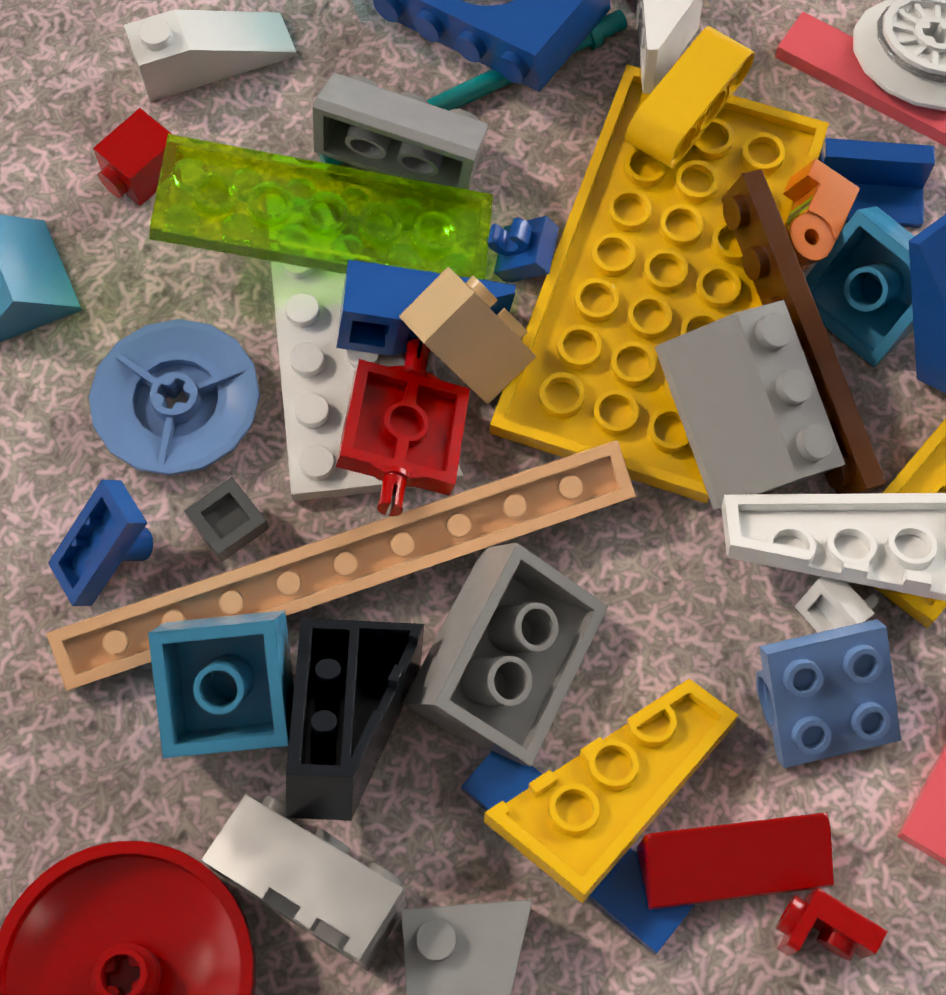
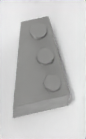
[201,794,409,971]
[401,899,533,995]

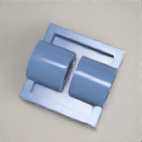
[756,619,901,768]

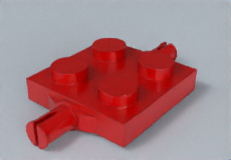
[335,339,470,517]

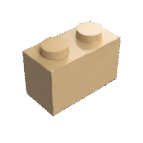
[399,267,536,404]

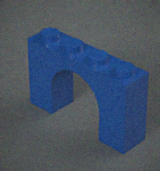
[373,0,611,92]

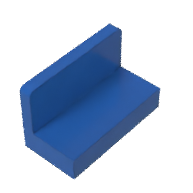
[818,138,935,228]

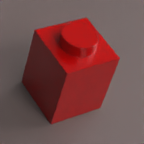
[93,108,186,206]

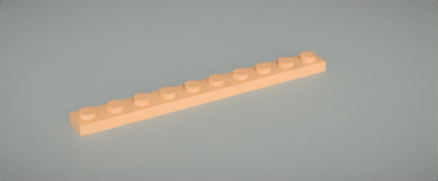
[46,440,636,691]

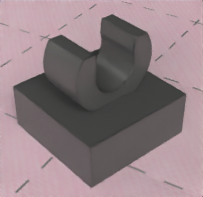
[184,477,269,563]

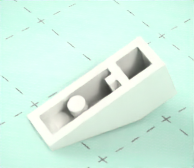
[636,0,711,94]
[124,9,297,102]

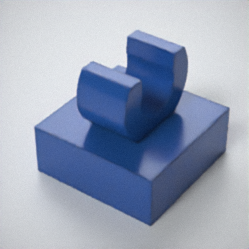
[487,216,559,283]

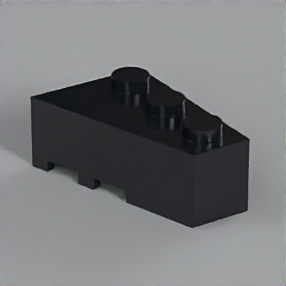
[286,618,424,821]

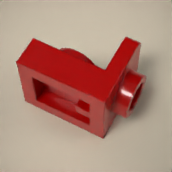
[776,888,888,961]

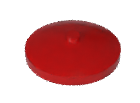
[0,841,257,995]

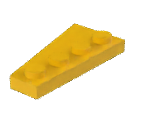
[484,678,738,904]

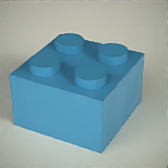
[148,610,294,758]

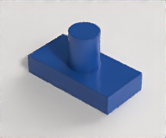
[48,479,153,606]

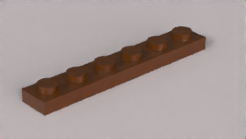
[721,169,887,494]

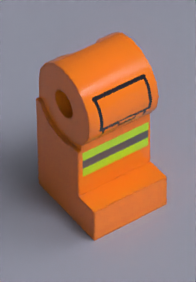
[783,158,860,272]

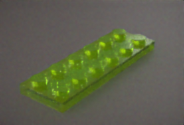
[149,134,493,280]

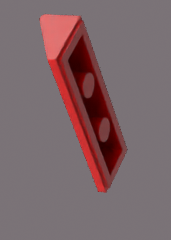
[637,813,834,910]

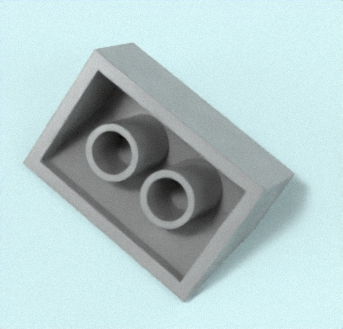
[312,73,489,201]
[655,300,845,511]
[402,543,608,766]

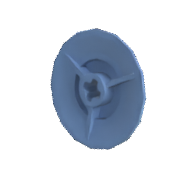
[89,319,260,476]

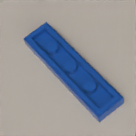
[461,751,695,955]

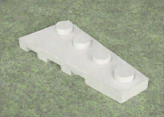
[721,493,946,601]

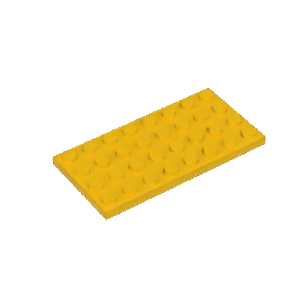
[489,64,829,504]

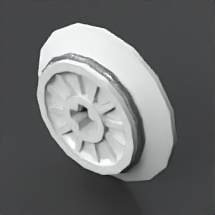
[853,0,946,111]

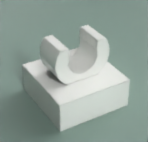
[794,577,879,633]

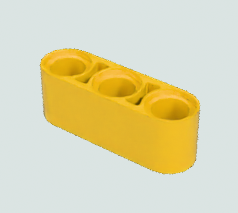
[625,26,755,168]

